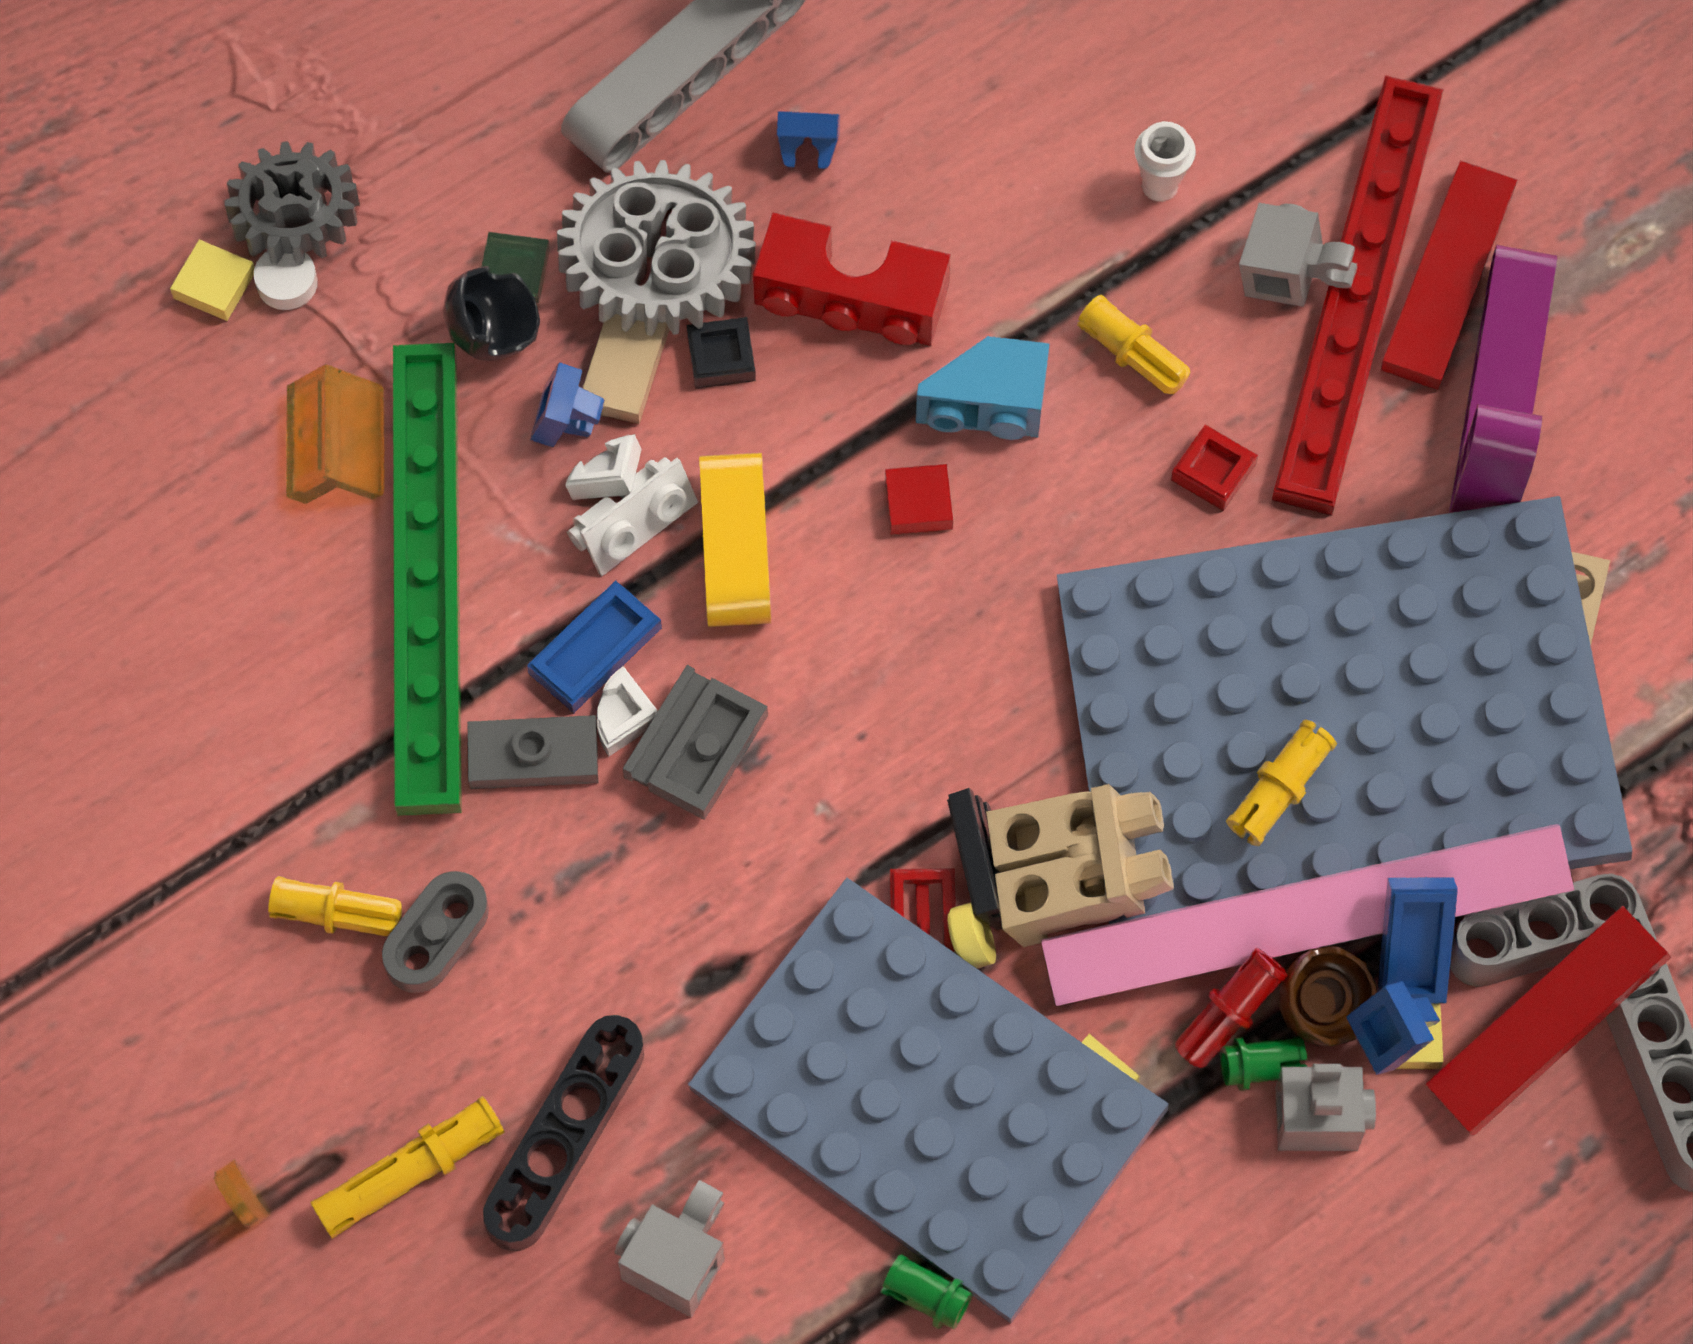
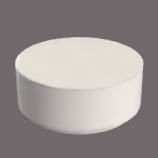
[254,251,318,310]

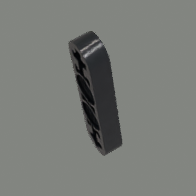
[483,1015,644,1251]

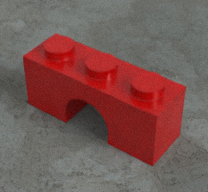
[753,212,951,346]

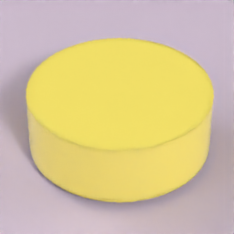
[948,902,996,969]

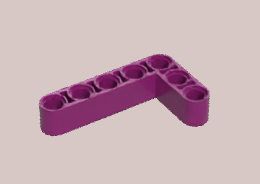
[1449,244,1557,513]

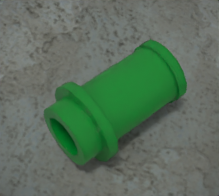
[1220,1036,1308,1091]
[881,1254,973,1330]

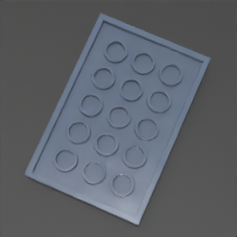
[688,878,1168,1324]

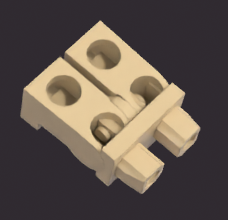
[986,784,1174,947]

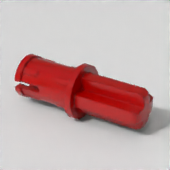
[1175,948,1288,1068]

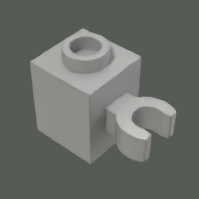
[1239,203,1357,307]
[1275,1064,1376,1151]
[615,1180,725,1318]

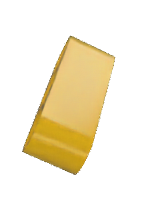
[699,453,771,627]

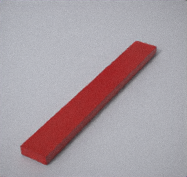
[1272,75,1444,516]

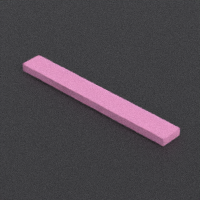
[1041,824,1574,1006]

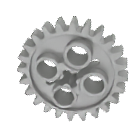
[557,160,756,336]

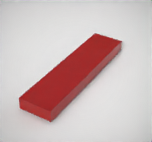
[1380,160,1517,390]
[1426,906,1671,1137]

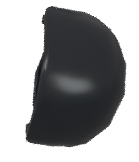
[443,266,540,361]

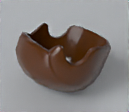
[1278,947,1377,1047]

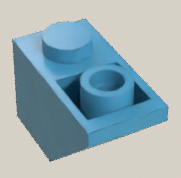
[916,336,1050,440]

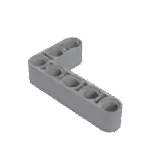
[561,0,806,173]
[1450,874,1693,1192]

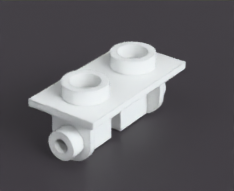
[567,457,698,576]

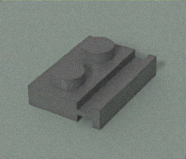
[623,665,768,820]

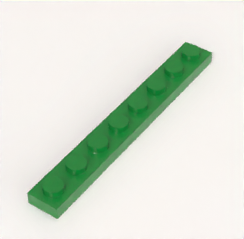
[393,343,462,816]

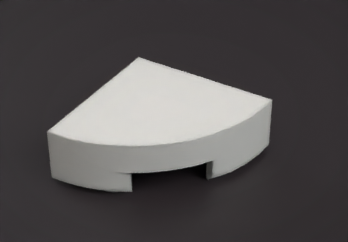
[566,434,642,500]
[597,666,658,757]

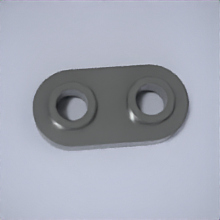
[382,871,489,993]

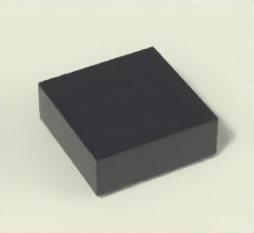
[686,317,756,389]

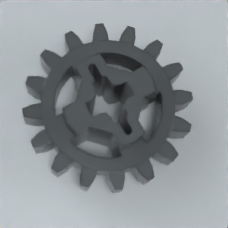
[224,141,360,265]

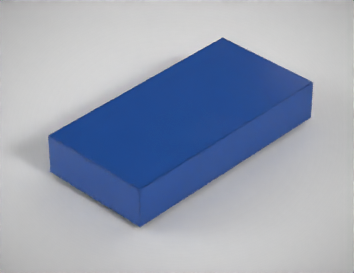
[527,580,662,713]
[1377,877,1458,1003]

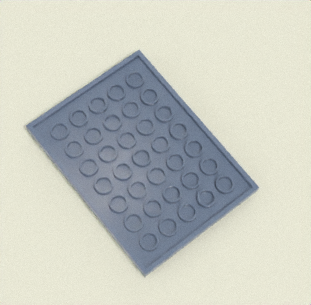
[1057,496,1633,924]

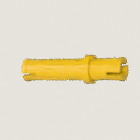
[310,1096,505,1239]

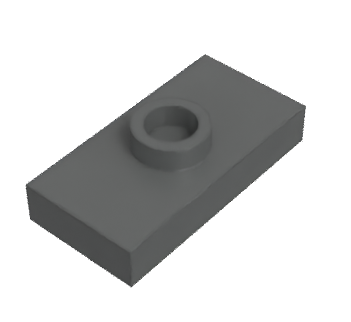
[467,715,599,789]

